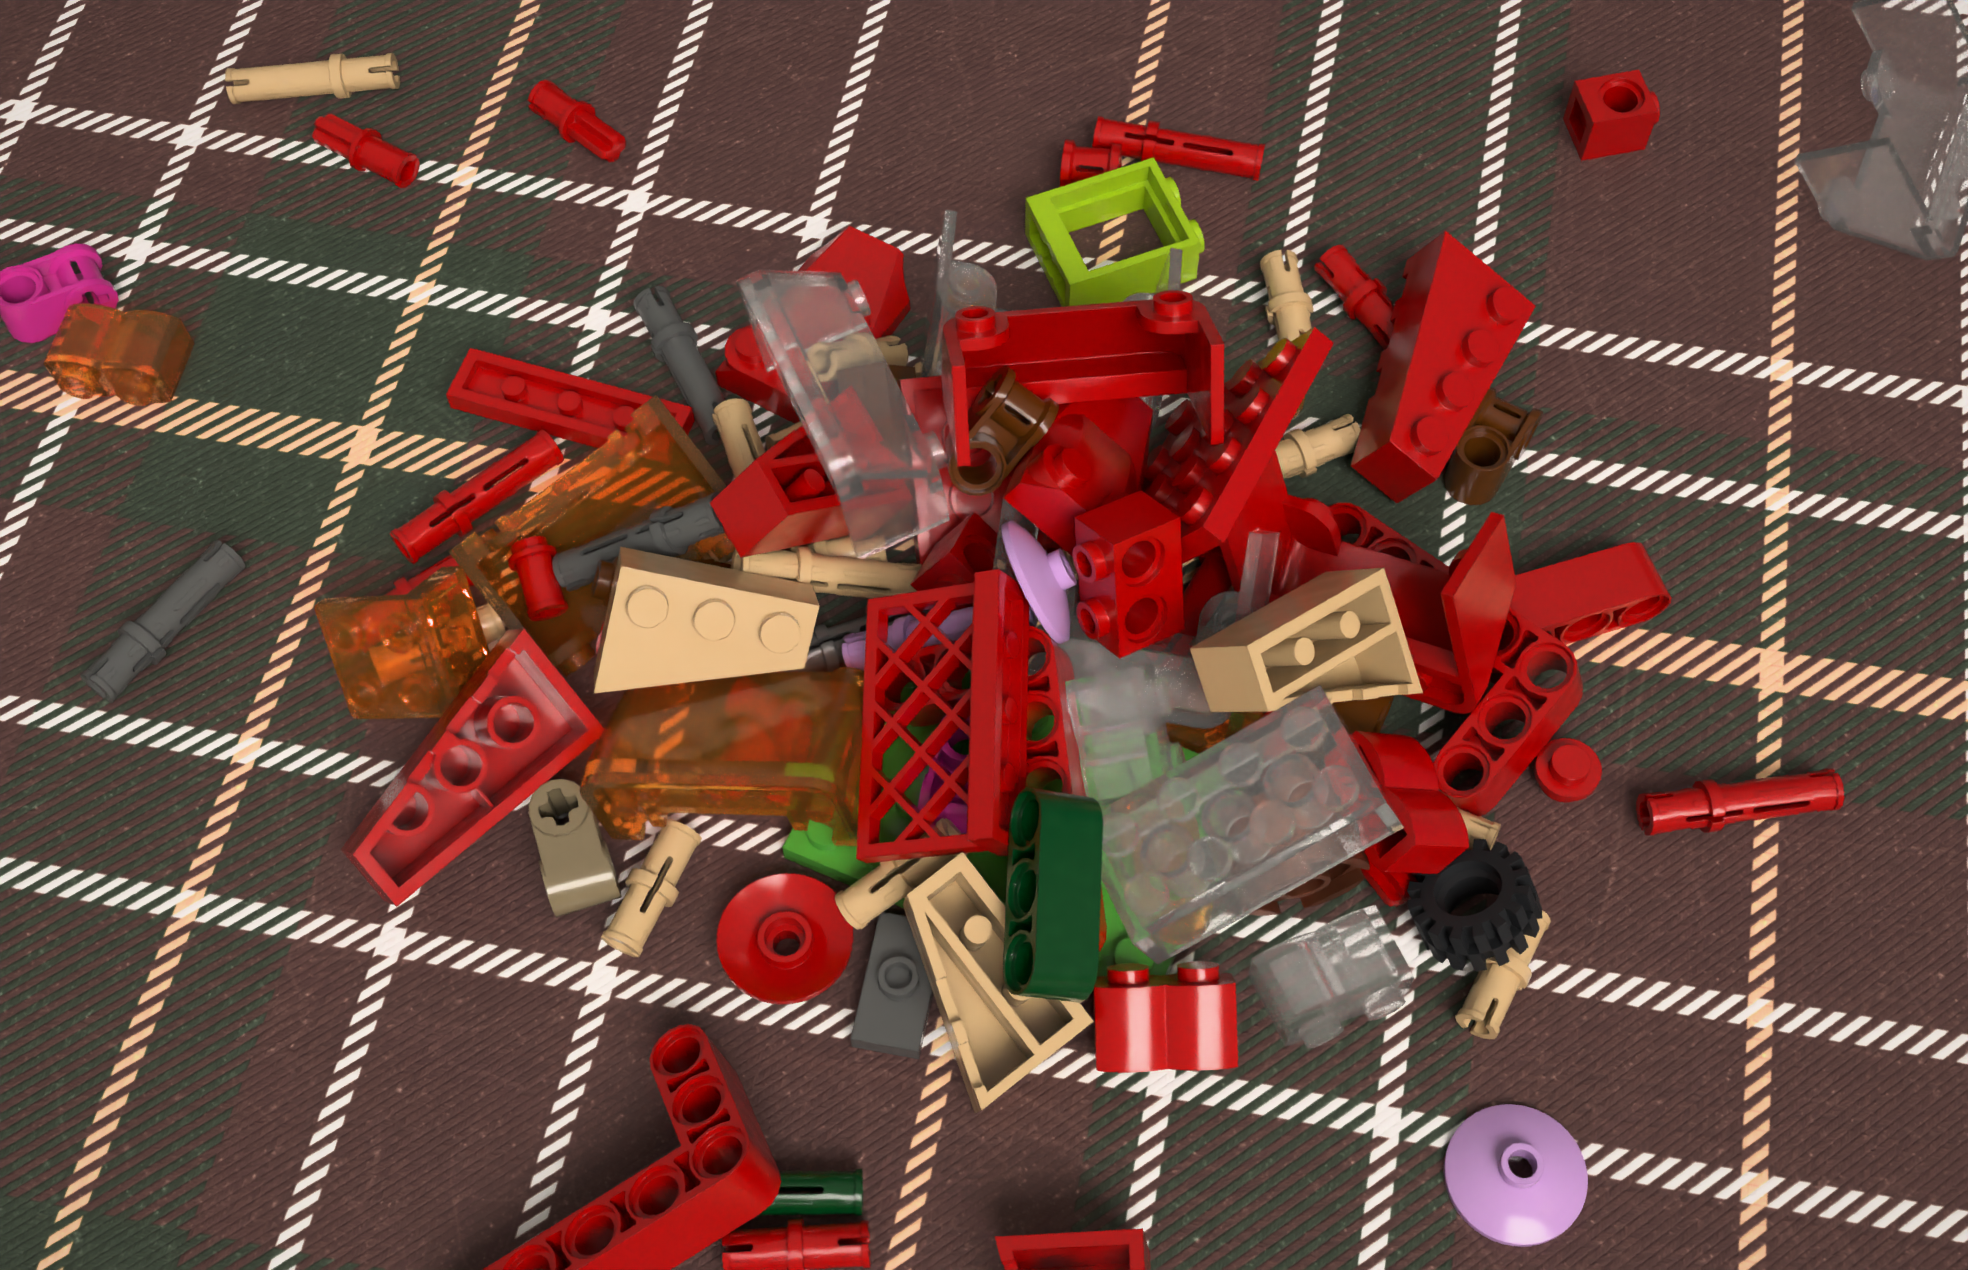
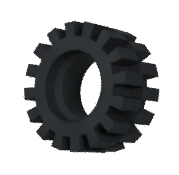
[1407,839,1542,971]

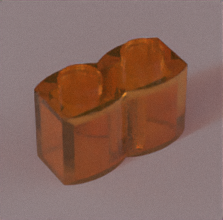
[44,303,194,406]

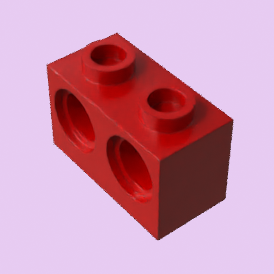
[1073,490,1185,659]

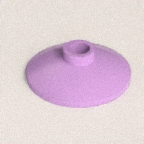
[1001,520,1077,644]
[1443,1104,1588,1247]

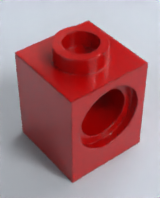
[1563,70,1660,161]
[910,512,1012,611]

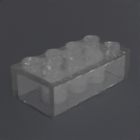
[1101,685,1404,964]

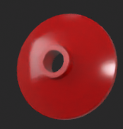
[716,873,854,1004]

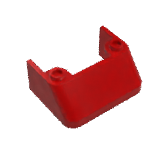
[942,290,1224,467]
[1220,451,1516,714]

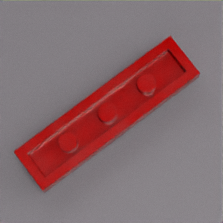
[446,348,695,469]

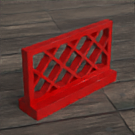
[856,569,1029,863]

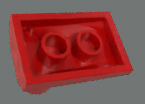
[715,226,911,424]
[1003,397,1153,557]

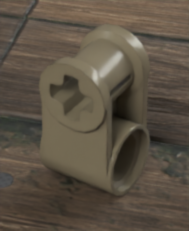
[528,779,622,918]

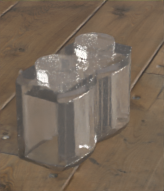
[1065,664,1187,813]
[1248,905,1415,1048]

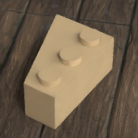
[594,547,819,693]
[1190,567,1423,712]
[903,852,1093,1113]

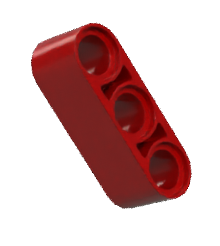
[1498,542,1672,651]

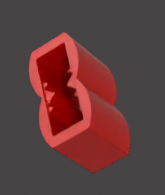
[1326,731,1469,874]
[1093,961,1238,1073]

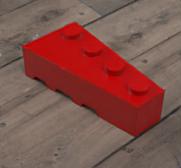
[1351,231,1536,503]

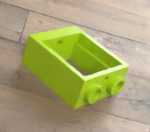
[1025,157,1205,307]

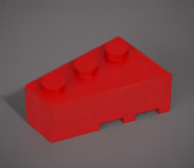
[710,388,910,558]

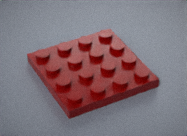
[1077,327,1334,594]

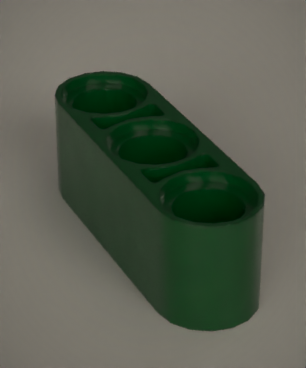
[1003,787,1103,1003]

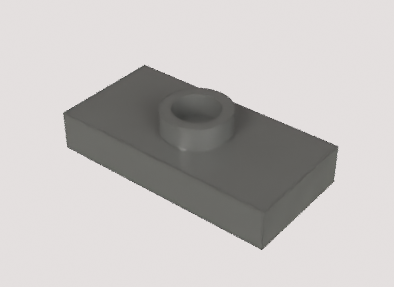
[850,912,933,1059]

